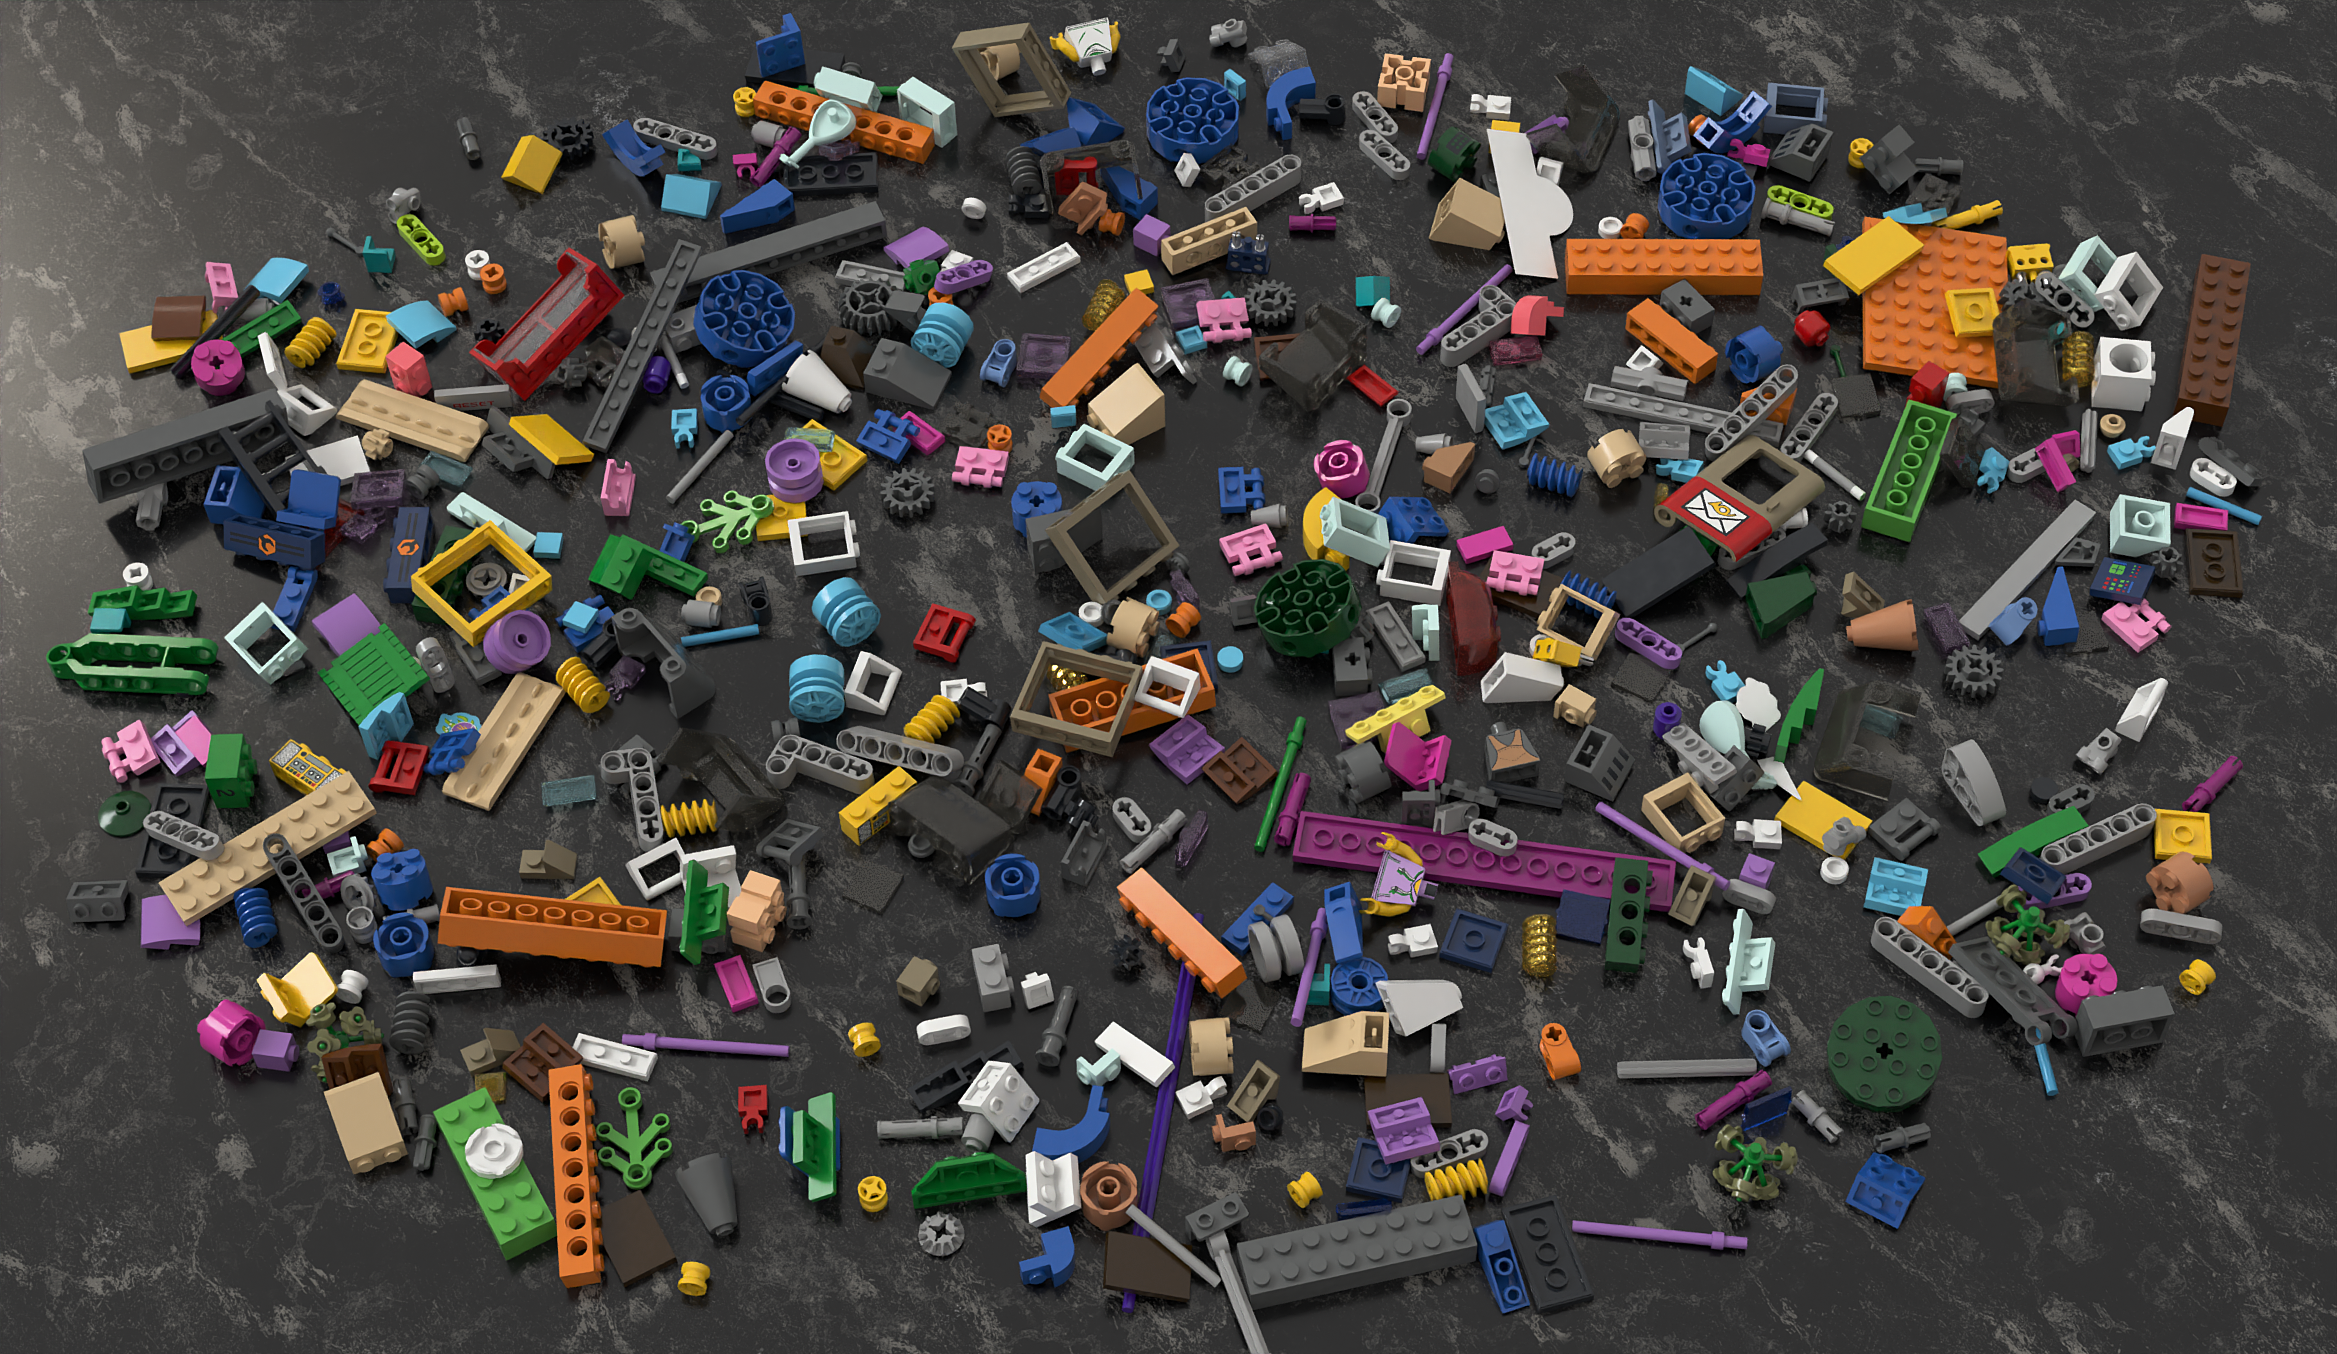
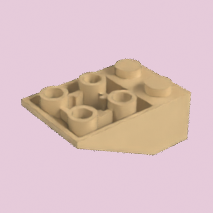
[1302,1011,1389,1076]

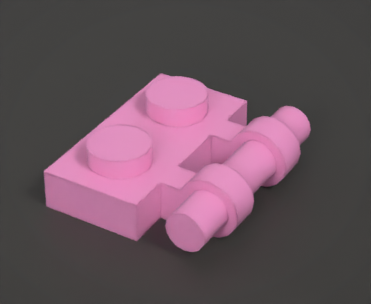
[1196,297,1252,343]
[952,446,1009,488]
[1219,523,1283,576]
[1486,550,1544,596]
[2101,598,2171,653]
[101,719,161,783]

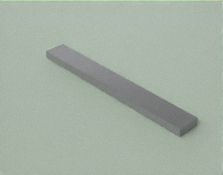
[1583,383,1784,447]
[1957,500,2096,640]

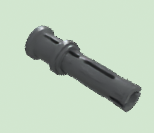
[951,724,1002,797]
[786,854,811,929]
[1035,986,1079,1066]

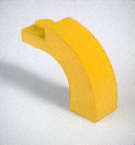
[1303,487,1350,571]

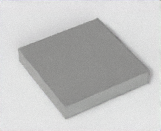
[1456,364,1486,433]

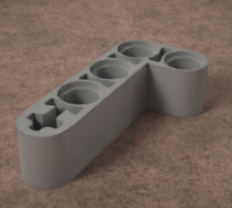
[1440,285,1516,367]
[766,734,875,795]
[601,748,663,852]

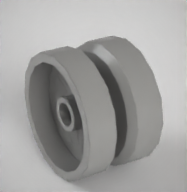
[1248,914,1304,983]

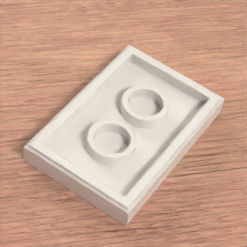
[285,435,372,486]

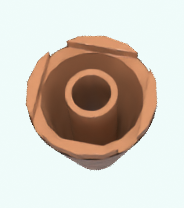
[1846,599,1919,651]

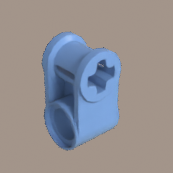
[980,339,1017,387]
[1989,597,2038,646]
[1742,1010,1791,1067]

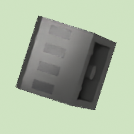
[1767,124,1834,181]
[1564,724,1635,802]

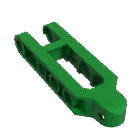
[46,633,219,695]

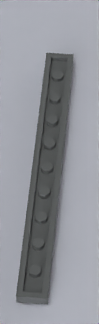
[583,239,702,453]

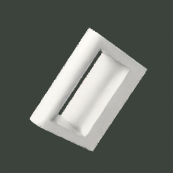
[277,384,337,436]
[2151,407,2194,470]
[844,651,902,715]
[1135,656,1201,718]
[2115,678,2168,742]
[625,838,685,901]

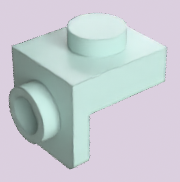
[327,836,368,878]
[1076,1048,1121,1086]

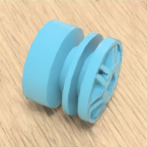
[911,302,974,368]
[812,577,881,647]
[789,654,844,723]

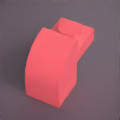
[1511,295,1564,335]

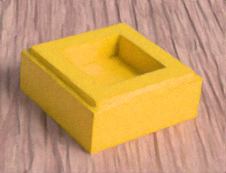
[1124,270,1154,294]

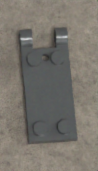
[1948,936,2078,1046]

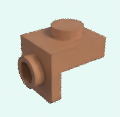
[1212,1114,1256,1152]

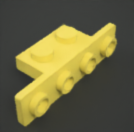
[1345,685,1446,753]

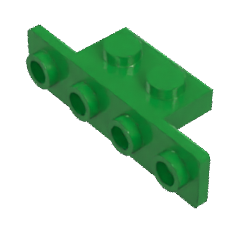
[680,859,729,965]
[791,1092,836,1202]

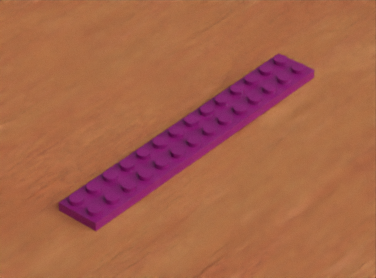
[1293,811,1676,912]

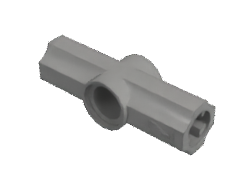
[1628,116,1656,181]
[1610,366,1688,401]
[136,482,168,530]

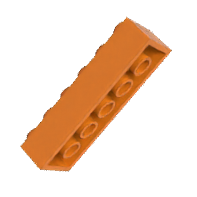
[1048,648,1216,753]

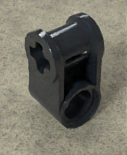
[738,576,773,626]

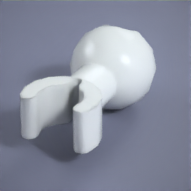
[2023,954,2062,985]

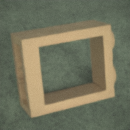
[1537,584,1620,661]
[1641,772,1725,853]

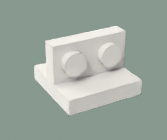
[1026,1151,1081,1227]

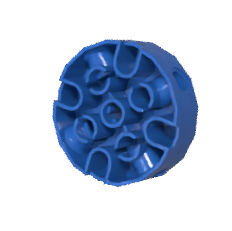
[1146,77,1239,165]
[1657,153,1756,239]
[693,270,795,368]

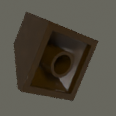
[820,326,876,390]

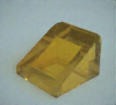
[475,1072,506,1101]

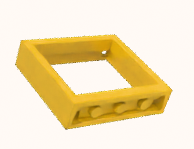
[411,520,552,647]

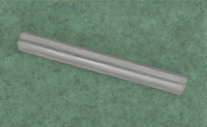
[1617,1059,1757,1078]

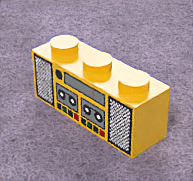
[269,739,346,796]
[839,766,919,846]

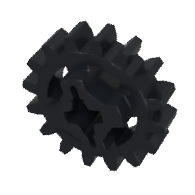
[542,116,594,160]

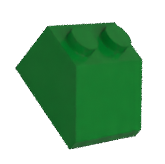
[588,534,654,600]

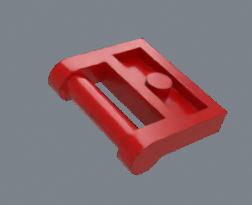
[1054,156,1099,195]
[913,603,976,663]
[368,741,430,795]

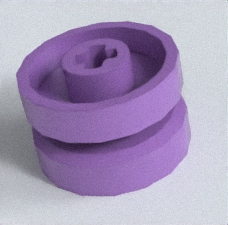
[765,438,824,503]
[483,610,551,674]

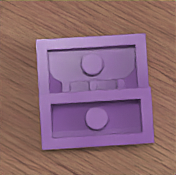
[884,226,949,268]
[312,593,381,657]
[151,710,214,776]
[1149,714,1225,784]
[141,895,200,949]
[1368,1097,1440,1164]

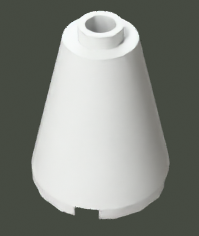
[782,350,852,413]

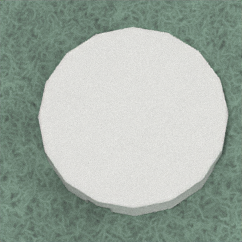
[465,1123,523,1179]

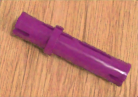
[750,127,802,188]
[2182,756,2243,812]
[1274,773,1311,846]
[1695,1070,1772,1130]

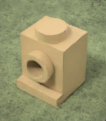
[1553,684,1597,728]

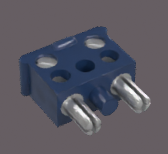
[1226,231,1271,275]

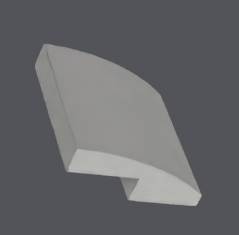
[1639,422,1690,460]

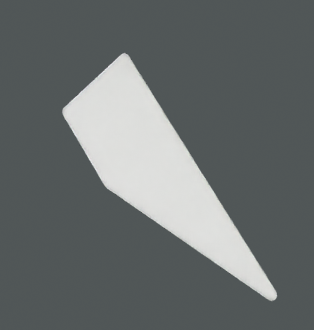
[1757,757,1801,800]

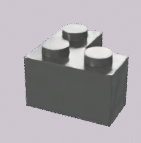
[1859,124,1918,194]

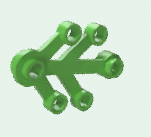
[681,491,774,553]
[596,1087,673,1190]

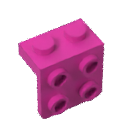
[1384,722,1452,792]

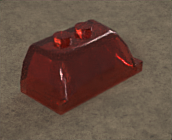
[1446,561,1501,676]

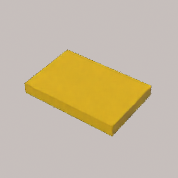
[336,309,399,374]
[509,414,594,465]
[790,419,868,491]
[1774,781,1872,860]

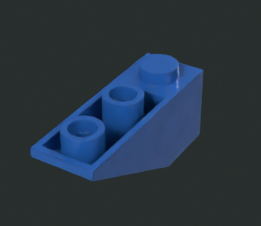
[1100,156,1158,220]
[720,179,795,234]
[1324,882,1363,963]
[1472,1220,1530,1313]

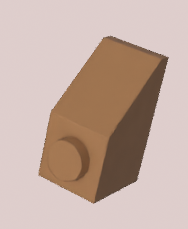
[1422,442,1475,493]

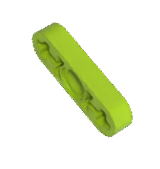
[1766,185,1834,221]
[397,214,445,265]

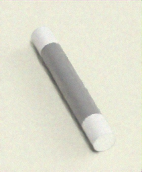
[659,331,689,389]
[1803,449,1866,501]

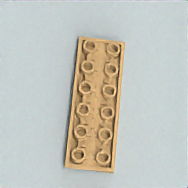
[336,379,489,462]
[442,672,566,811]

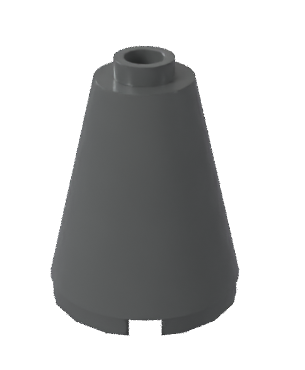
[675,1153,738,1237]

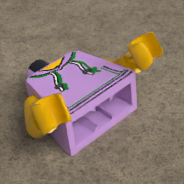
[1359,832,1438,917]

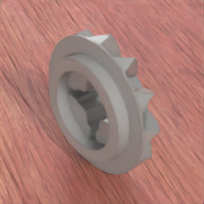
[466,563,508,598]
[340,873,378,912]
[918,1211,965,1256]

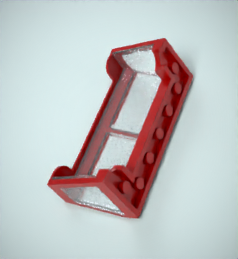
[469,248,625,401]

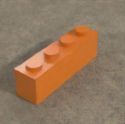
[1625,298,1718,384]

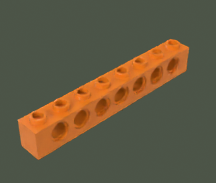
[753,81,935,164]
[549,1064,604,1288]

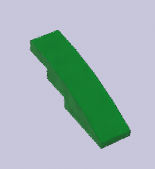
[88,585,198,620]
[1774,668,1824,763]
[1978,806,2089,878]

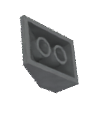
[863,338,952,410]
[1025,505,1103,573]

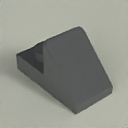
[883,290,926,333]

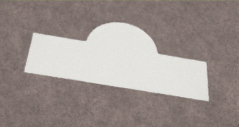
[1487,129,1573,279]

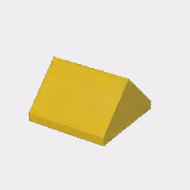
[501,135,563,194]

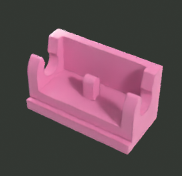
[205,262,238,314]
[601,459,636,516]

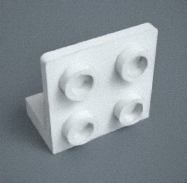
[680,845,741,911]
[958,1061,1039,1142]

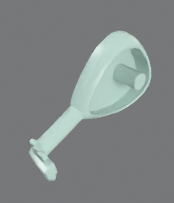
[779,99,857,169]
[1699,700,1777,790]

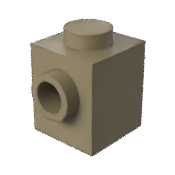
[896,956,940,1007]

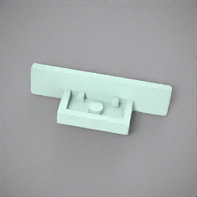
[447,492,536,552]
[1722,909,1775,1015]

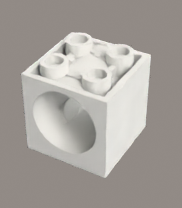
[2091,337,2156,411]

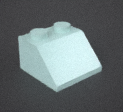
[2110,494,2171,557]

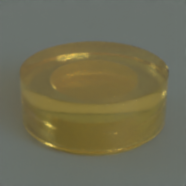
[1653,483,1668,508]

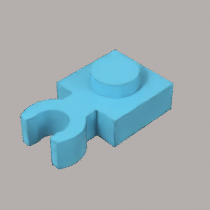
[671,409,698,448]
[2107,436,2156,470]
[1977,447,2010,494]
[1656,458,1704,483]
[1705,660,1745,703]

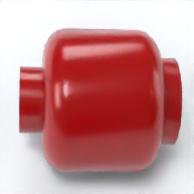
[1794,310,1830,347]

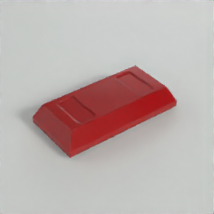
[1347,365,1399,407]

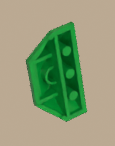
[911,1152,1027,1209]

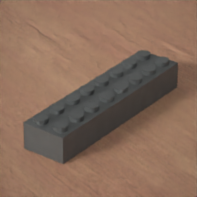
[82,388,288,504]
[1237,1195,1478,1310]

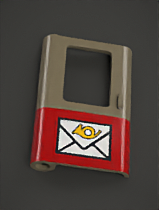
[1654,435,1825,562]

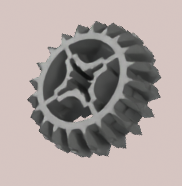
[838,277,898,337]

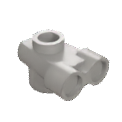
[1210,19,1247,47]
[386,188,421,224]
[2076,728,2122,775]
[1822,817,1866,856]
[2064,912,2106,955]

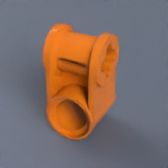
[1539,1023,1581,1080]

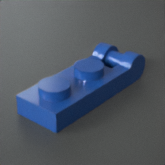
[270,566,318,632]

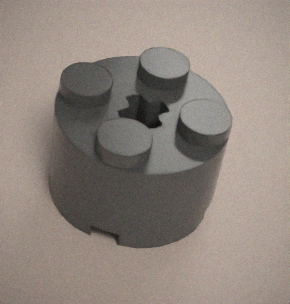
[1335,740,1391,804]

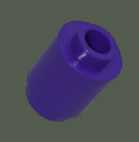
[643,356,671,393]
[1653,702,1682,740]

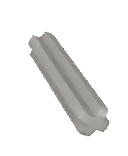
[2080,409,2098,473]

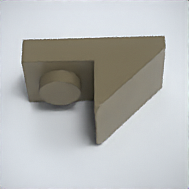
[1841,572,1885,618]
[519,840,578,879]
[1668,865,1717,926]
[460,1028,520,1077]
[1227,1060,1280,1122]

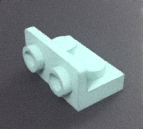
[1412,604,1439,661]

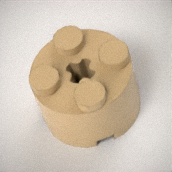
[977,43,1021,81]
[598,215,645,269]
[1587,429,1646,488]
[1107,597,1160,658]
[1189,1017,1233,1076]

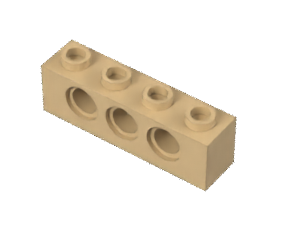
[1161,207,1257,275]

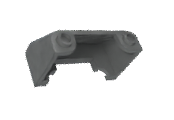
[611,608,715,719]

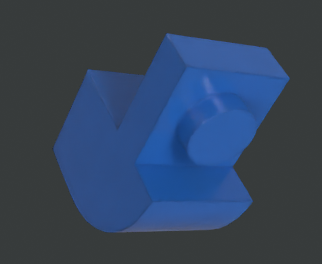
[1019,1226,1075,1287]

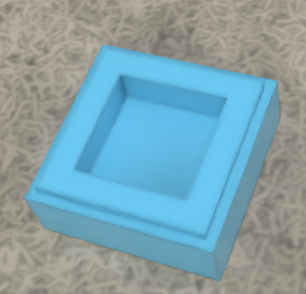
[1224,69,1246,101]
[1175,325,1207,355]
[1050,405,1076,428]
[533,532,564,558]
[562,601,599,634]

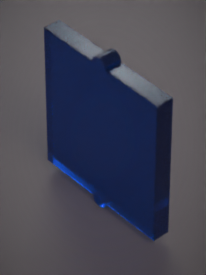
[1553,889,1610,944]
[1741,1086,1793,1131]
[1336,1199,1392,1216]

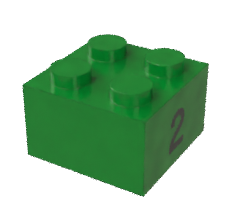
[205,734,257,808]

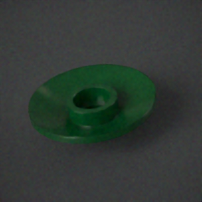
[98,791,152,837]

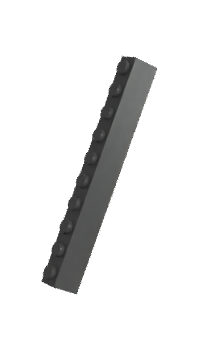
[650,201,887,303]

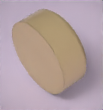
[696,586,722,607]

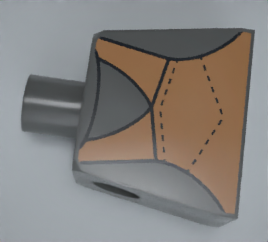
[1484,722,1540,783]

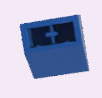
[204,465,272,524]

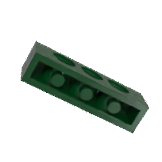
[411,526,479,625]
[1604,857,1653,973]

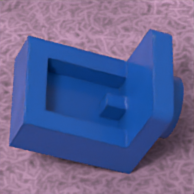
[659,522,695,562]

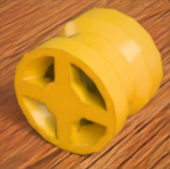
[733,87,756,117]
[1848,138,1874,168]
[2179,959,2216,995]
[848,1023,881,1057]
[1287,1172,1323,1208]
[858,1176,888,1212]
[677,1262,711,1296]

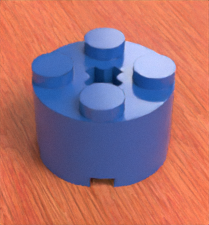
[1725,326,1783,383]
[700,375,751,433]
[1011,481,1063,538]
[371,849,433,911]
[985,854,1041,917]
[373,913,434,977]

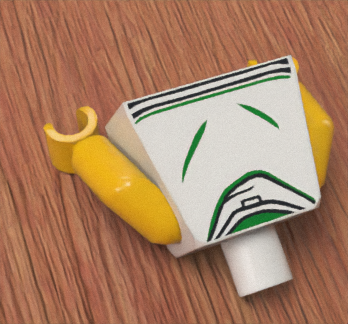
[1049,17,1121,76]

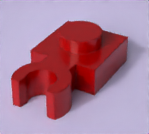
[738,1085,768,1134]

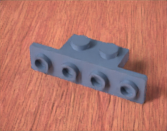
[1648,99,1692,175]

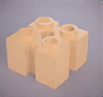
[1377,54,1431,112]
[727,870,787,952]

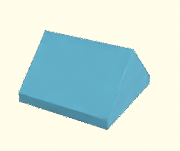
[1685,66,1743,116]
[661,174,722,219]

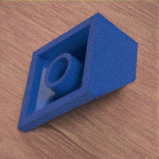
[1067,97,1125,149]
[1020,127,1084,162]

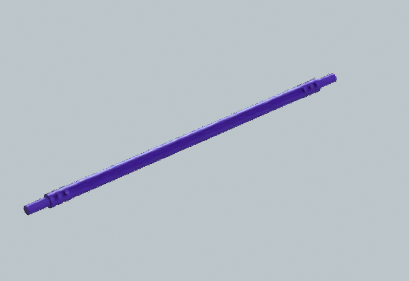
[1122,913,1204,1313]

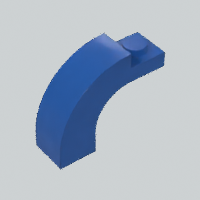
[1266,67,1316,140]
[1693,91,1772,153]
[602,119,665,176]
[1032,1085,1110,1163]

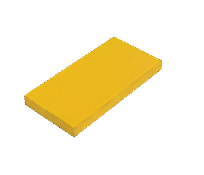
[1823,216,1924,295]
[119,310,223,374]

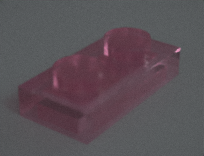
[1489,335,1542,366]

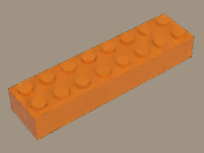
[1565,239,1763,295]
[438,887,667,967]

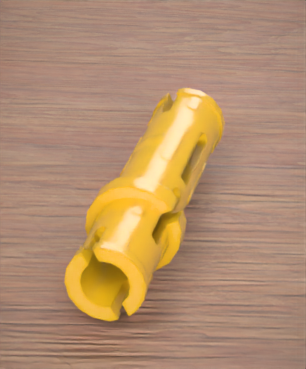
[1931,200,2003,230]

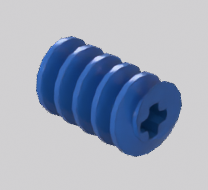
[1527,453,1583,497]
[1560,571,1617,619]
[233,888,278,948]

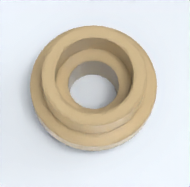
[2100,414,2126,438]

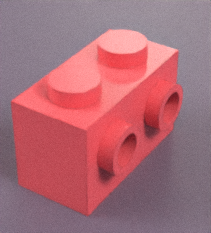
[385,342,432,398]

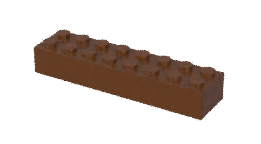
[2172,254,2251,427]

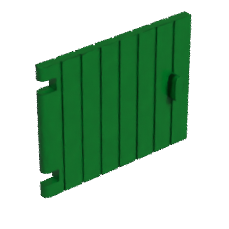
[318,623,430,725]

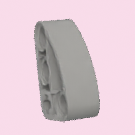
[1941,739,2006,826]

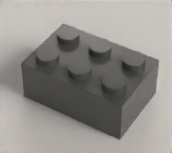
[2075,985,2175,1057]

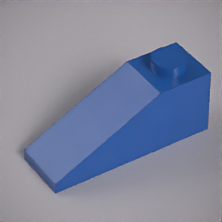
[2037,566,2079,646]

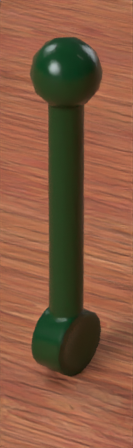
[1830,345,1850,385]

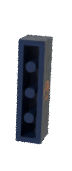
[383,507,434,603]
[224,513,325,570]

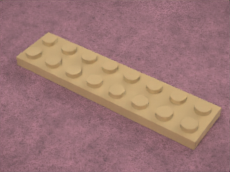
[159,771,377,926]

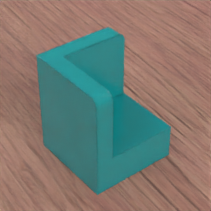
[363,236,396,273]
[1356,276,1390,306]
[90,608,131,634]
[1306,964,1330,1005]

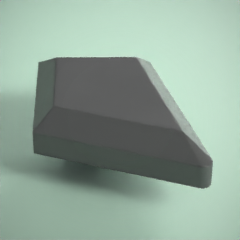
[2055,537,2101,567]

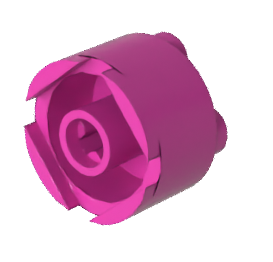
[191,340,245,396]
[1314,440,1370,498]
[2055,954,2117,1016]
[197,999,266,1066]

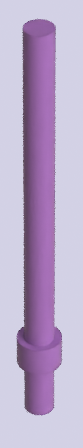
[1417,53,1454,160]
[1416,264,1513,355]
[1595,802,1730,891]
[1291,908,1328,1027]
[622,1033,790,1057]
[1572,1220,1747,1250]

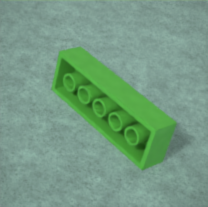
[1861,399,1957,542]
[433,1087,557,1261]

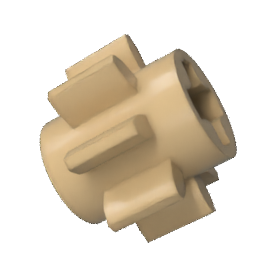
[362,429,393,460]

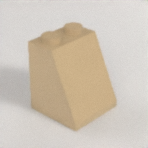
[1429,178,1505,250]
[1087,363,1165,445]
[324,1072,408,1174]

